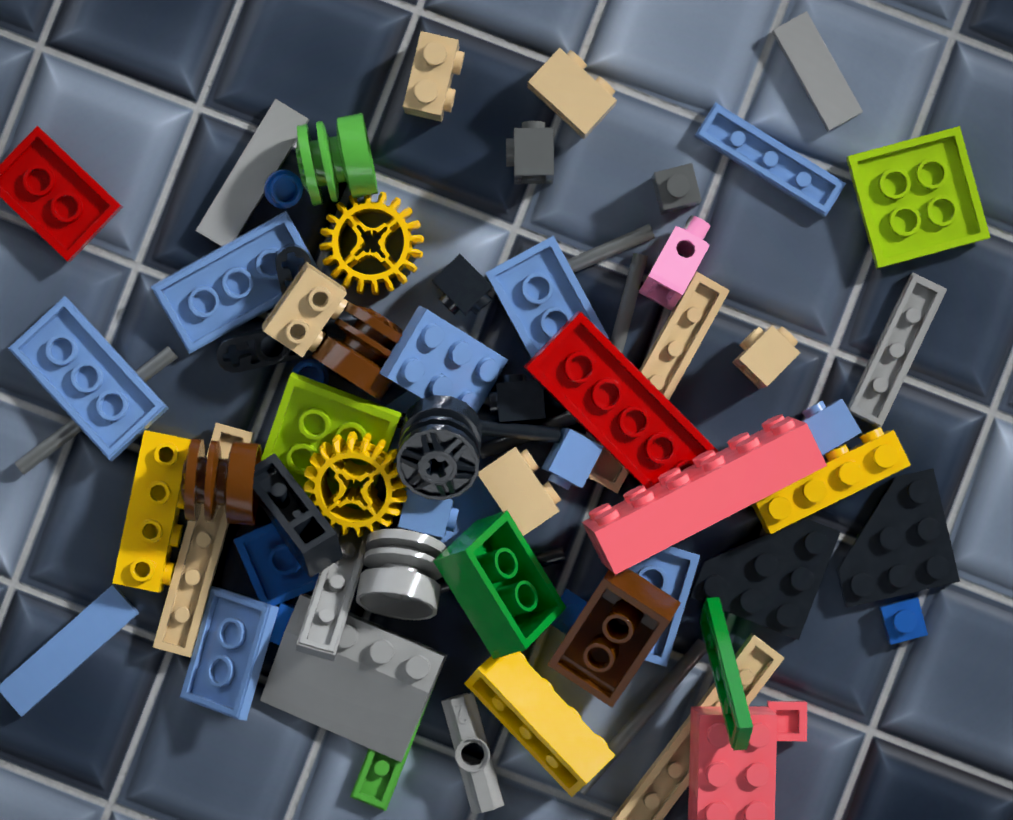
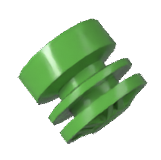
[296,113,378,206]

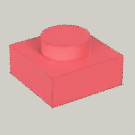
[767,701,807,741]

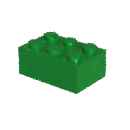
[433,510,567,659]

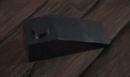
[253,453,343,578]

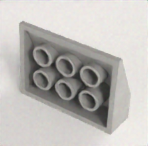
[260,594,448,762]

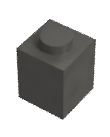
[652,163,702,215]

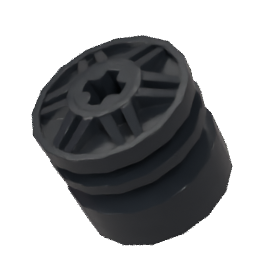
[397,395,482,500]

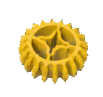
[319,192,424,296]
[303,431,408,538]

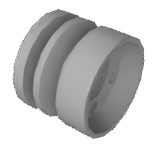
[356,529,447,620]

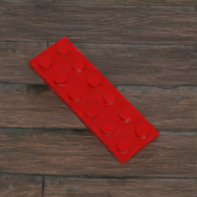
[524,311,719,489]

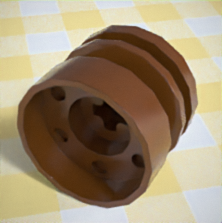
[312,301,403,401]
[181,439,262,525]

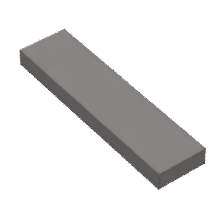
[196,99,309,246]
[847,272,947,428]
[296,523,371,661]

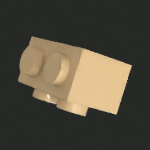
[403,31,465,122]
[528,48,617,139]
[262,262,348,358]
[732,325,800,389]
[478,447,561,536]

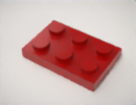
[0,126,123,262]

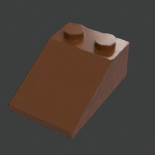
[547,568,681,708]

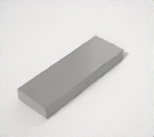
[772,11,863,132]

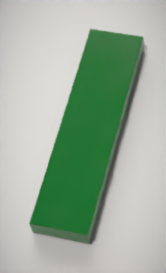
[699,597,753,751]

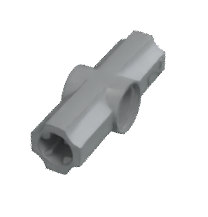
[441,692,505,814]

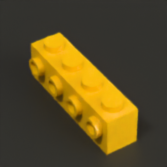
[752,427,911,534]
[112,430,192,593]
[464,652,616,797]

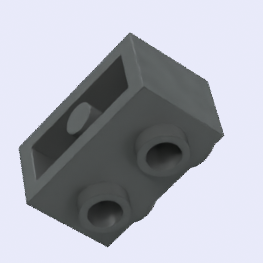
[506,121,554,184]

